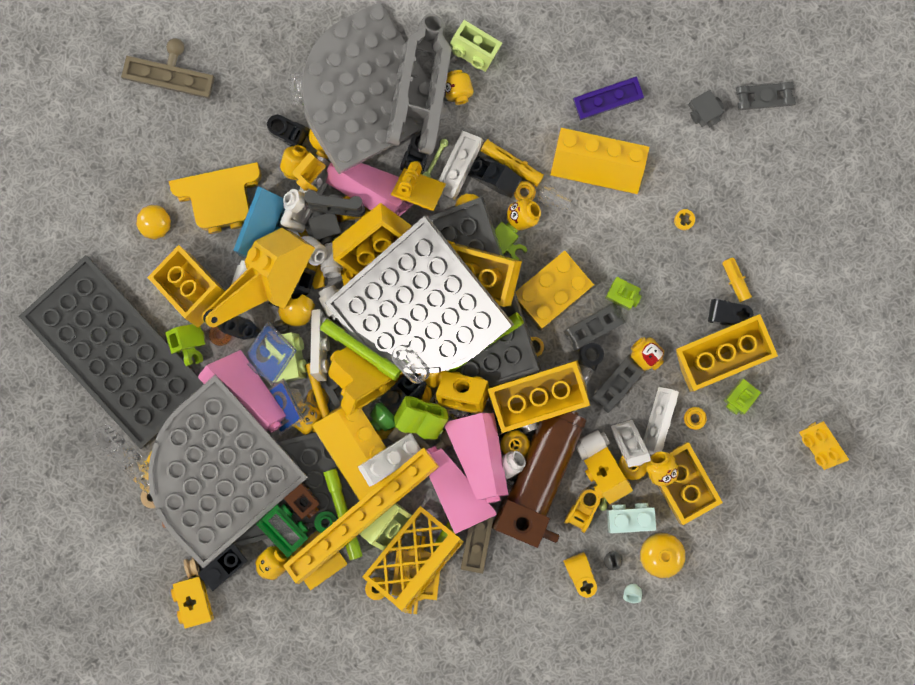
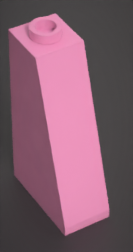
[326,163,414,217]
[198,350,286,433]
[444,413,508,503]
[426,446,497,534]

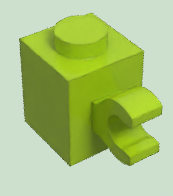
[495,222,528,261]
[605,277,642,310]
[165,324,205,366]
[723,379,761,415]

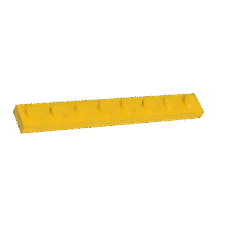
[283,448,439,584]

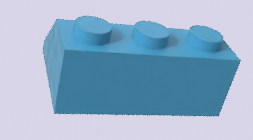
[233,186,286,258]

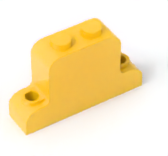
[169,162,262,234]
[328,347,407,415]

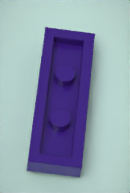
[573,76,644,121]

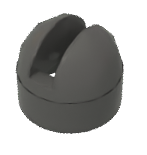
[271,320,290,335]
[604,552,622,570]

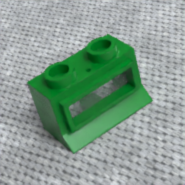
[256,503,310,558]

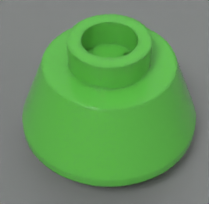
[370,402,395,431]

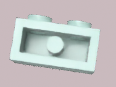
[606,503,656,534]

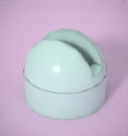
[623,584,642,603]

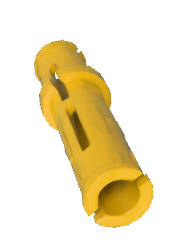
[480,139,544,187]

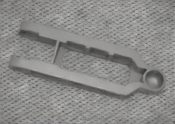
[386,14,452,155]

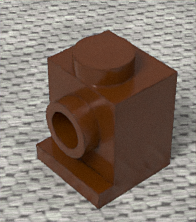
[284,482,320,519]

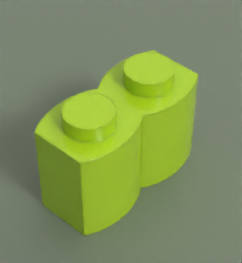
[394,396,449,440]

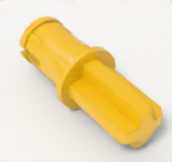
[722,258,752,303]

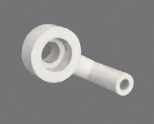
[280,189,305,233]

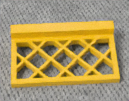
[362,506,464,613]

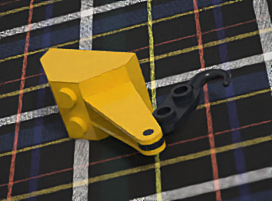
[202,228,315,355]

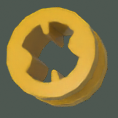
[674,209,695,230]

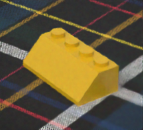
[550,128,649,194]
[676,314,778,392]
[488,360,590,433]
[311,406,395,501]

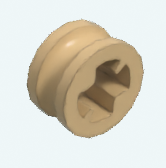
[184,557,200,579]

